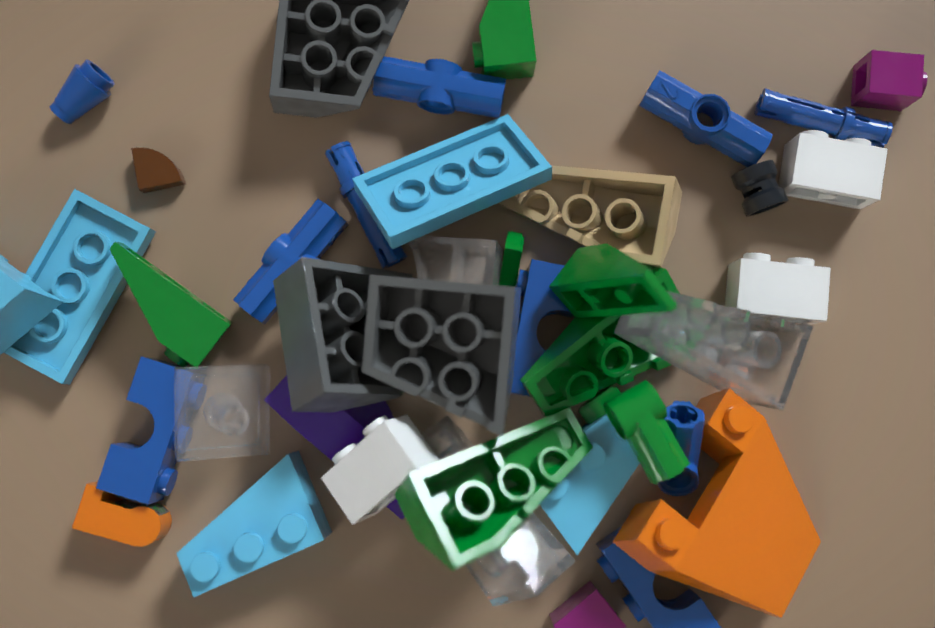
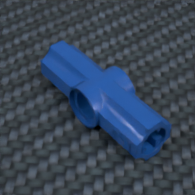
[373,56,506,118]
[639,70,773,167]
[233,199,348,324]

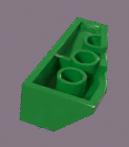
[394,407,593,571]

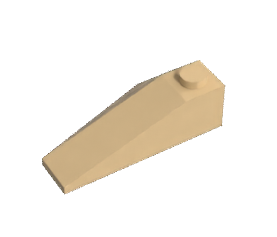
[498,165,682,267]

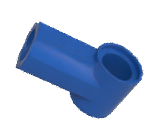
[657,401,705,496]

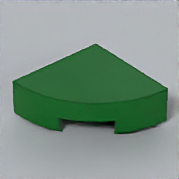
[499,231,525,287]

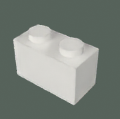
[778,130,888,209]
[724,253,831,325]
[321,415,440,525]

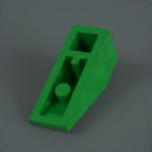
[472,0,537,80]
[109,242,233,368]
[549,243,677,318]

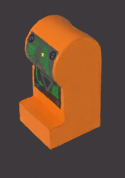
[72,481,172,547]

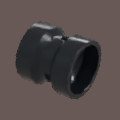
[731,160,789,217]

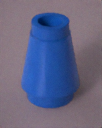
[49,59,115,125]

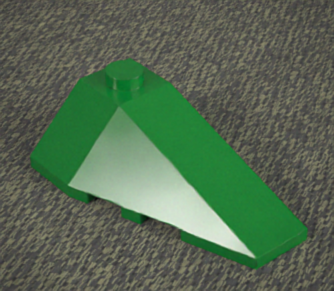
[520,265,703,417]

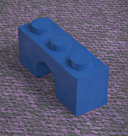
[511,259,574,397]
[96,356,206,505]
[596,526,721,628]

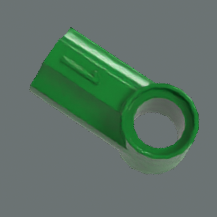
[603,380,690,484]

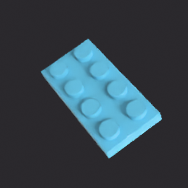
[352,114,552,249]
[3,189,156,385]

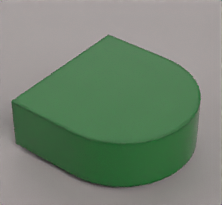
[578,385,621,424]

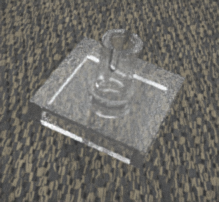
[174,364,270,462]

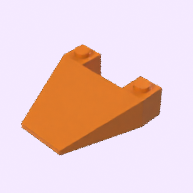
[612,388,821,618]

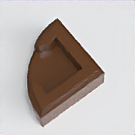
[131,148,186,193]

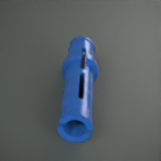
[755,88,893,148]
[325,141,407,269]

